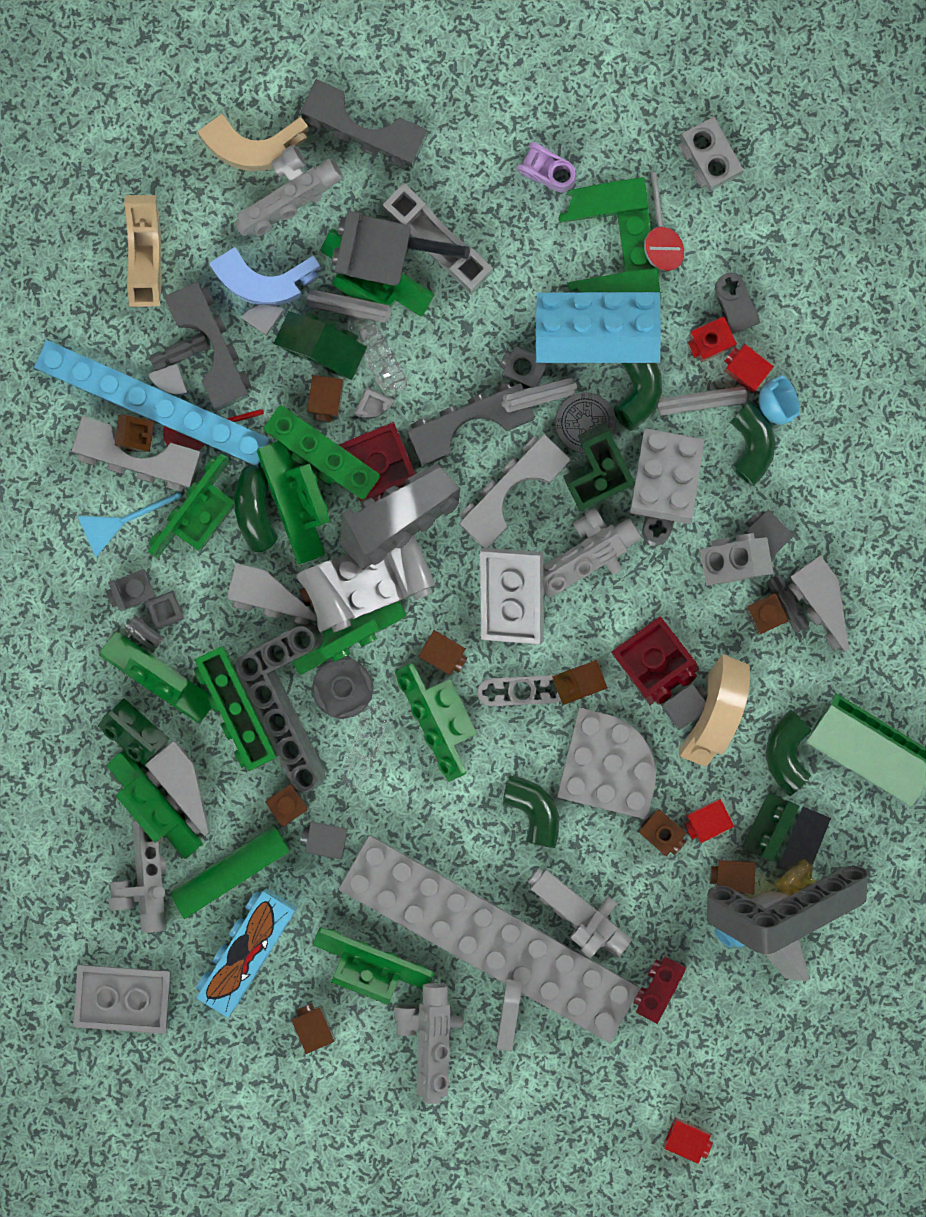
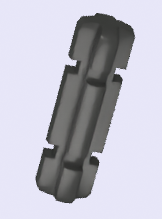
[150,333,209,370]
[767,575,809,632]

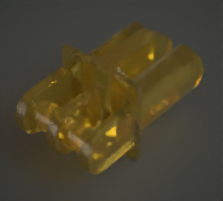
[774,859,817,897]

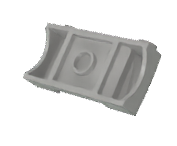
[296,535,435,633]

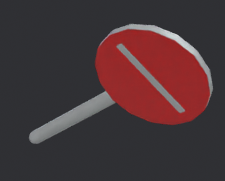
[644,171,684,272]

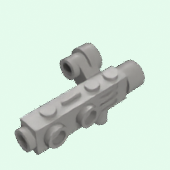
[235,144,344,237]
[543,506,642,598]
[108,820,166,933]
[527,868,632,958]
[394,983,463,1104]

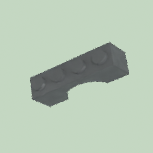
[301,79,428,169]
[164,281,252,411]
[407,381,535,467]

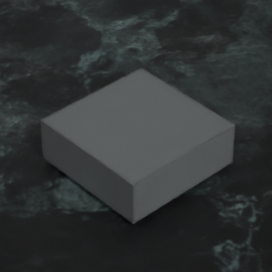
[144,590,185,631]

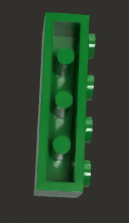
[193,646,278,771]

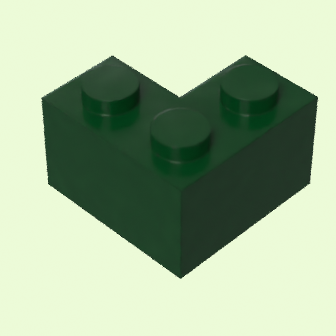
[273,310,367,380]
[563,422,635,511]

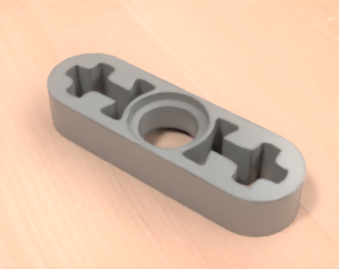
[477,675,561,706]
[496,979,522,1052]

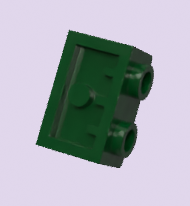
[98,698,170,766]
[743,793,800,862]

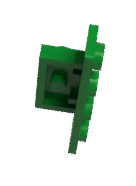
[320,229,434,316]
[263,405,380,500]
[257,441,331,564]
[148,453,235,559]
[292,601,406,675]
[99,632,212,723]
[395,663,477,782]
[107,750,203,859]
[313,927,434,1005]

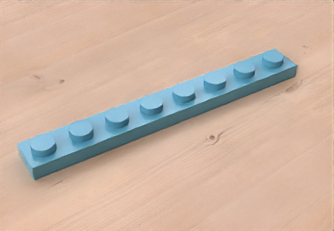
[34,340,271,467]

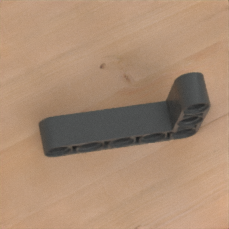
[235,624,325,792]
[707,865,868,954]

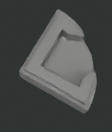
[241,304,284,336]
[148,364,188,395]
[354,387,395,418]

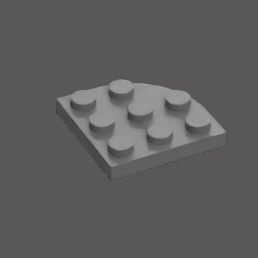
[557,708,656,820]

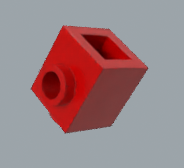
[687,316,737,363]

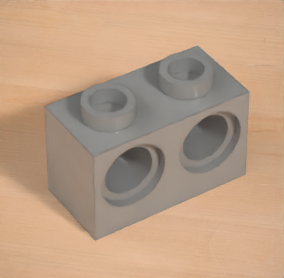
[678,117,743,192]
[700,533,773,586]

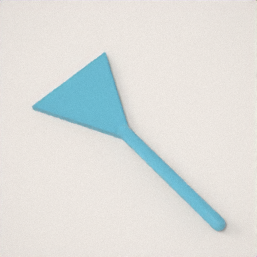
[77,492,182,557]

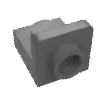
[106,569,156,612]

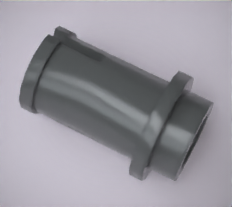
[124,616,165,653]

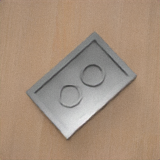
[630,428,705,524]
[480,548,544,644]
[73,964,171,1034]

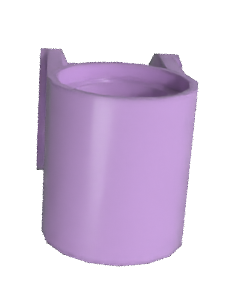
[516,142,576,193]

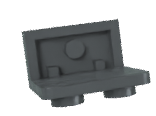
[332,211,411,286]

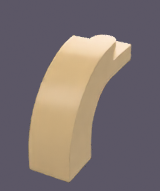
[197,114,309,171]
[124,195,162,307]
[679,654,750,767]

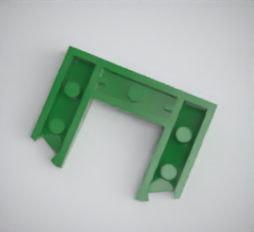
[558,177,661,300]

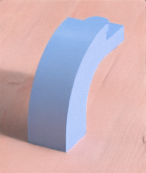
[209,247,321,306]

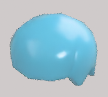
[759,376,800,425]

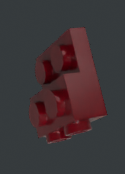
[339,422,415,504]
[611,616,700,705]
[633,956,687,1024]

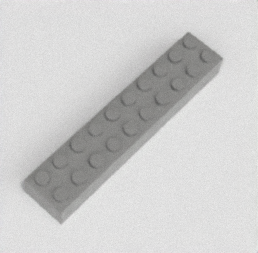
[339,835,640,1043]

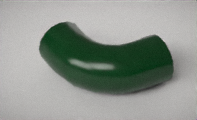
[614,363,662,431]
[730,401,776,487]
[234,466,278,552]
[765,709,812,796]
[502,775,559,849]

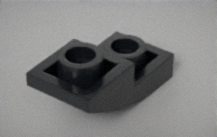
[778,807,831,880]

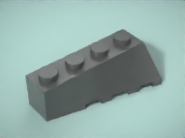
[340,463,460,570]

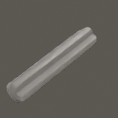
[306,289,391,323]
[501,378,577,412]
[657,386,748,415]

